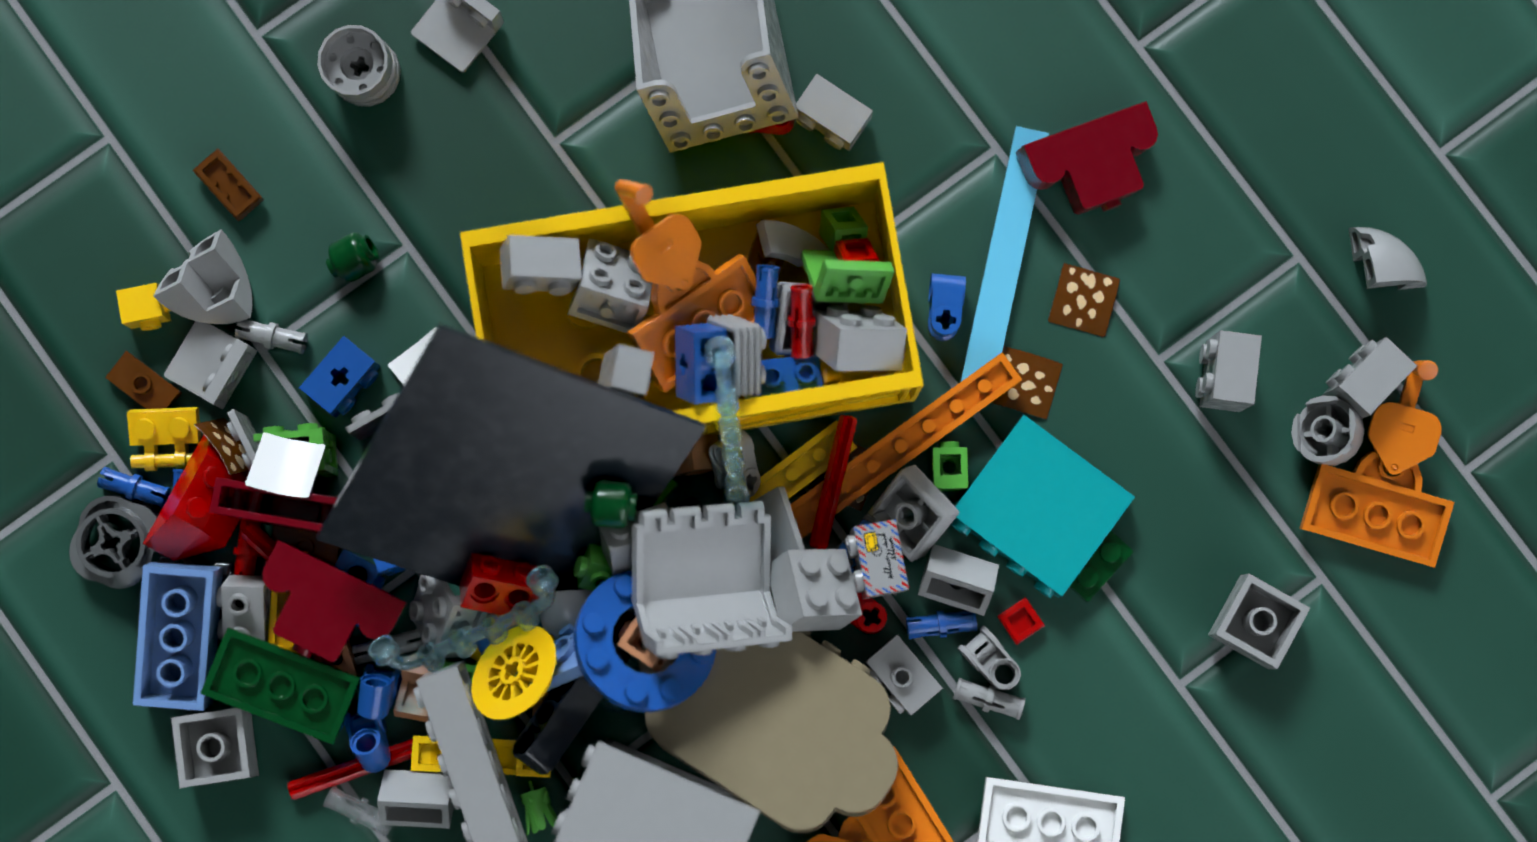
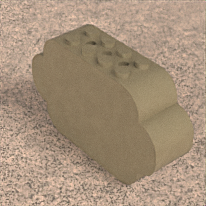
[639,608,898,834]

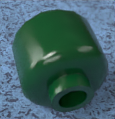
[326,232,379,283]
[584,480,638,529]

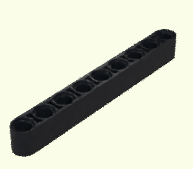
[512,497,704,775]

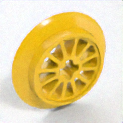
[471,625,556,720]

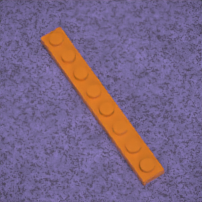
[791,352,1022,538]

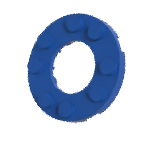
[574,570,716,713]

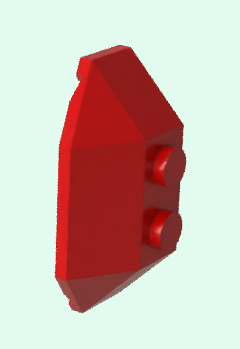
[143,435,250,561]

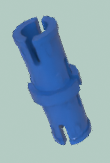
[751,265,780,339]
[97,467,171,508]
[906,610,977,640]

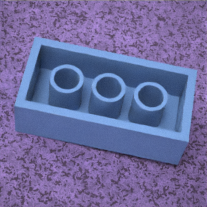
[133,561,223,711]

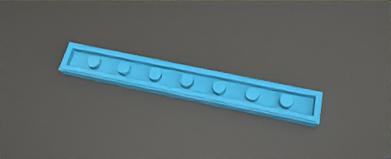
[960,126,1049,382]

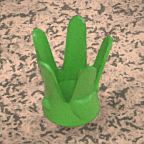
[520,781,558,836]

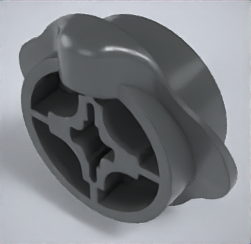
[69,496,157,589]

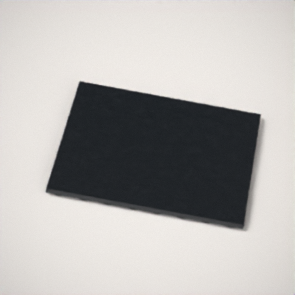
[316,323,706,612]

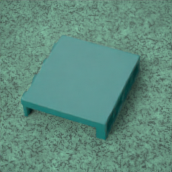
[950,415,1135,598]

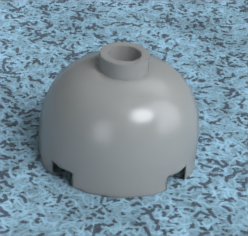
[1291,395,1365,466]

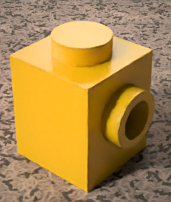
[116,283,171,331]

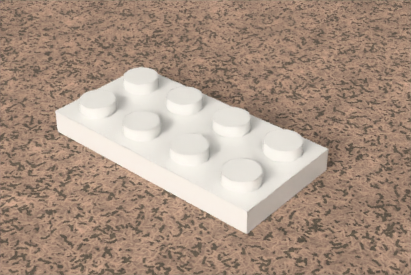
[977,777,1125,842]

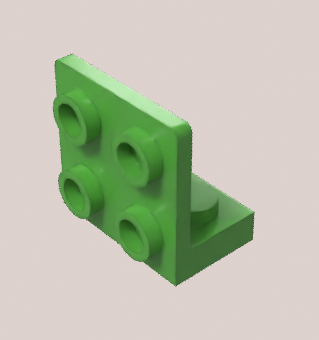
[801,249,895,304]
[253,423,338,477]

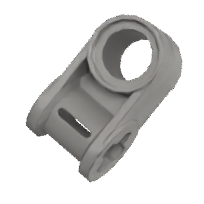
[708,428,761,498]
[958,625,1021,691]

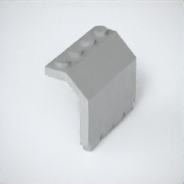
[632,501,792,659]

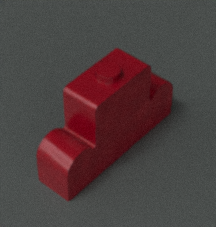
[1015,101,1158,215]
[209,477,338,533]
[262,540,407,662]

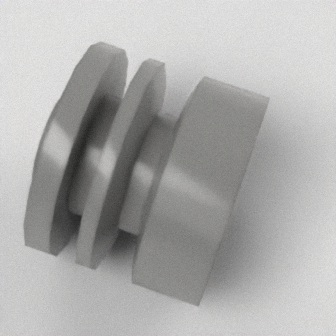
[317,25,401,107]

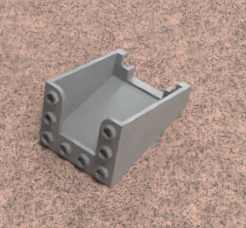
[629,0,799,152]
[552,738,760,842]

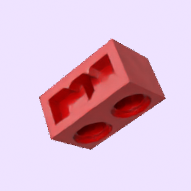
[460,553,541,620]

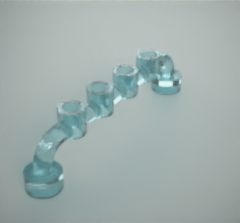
[705,336,750,511]
[368,565,558,672]

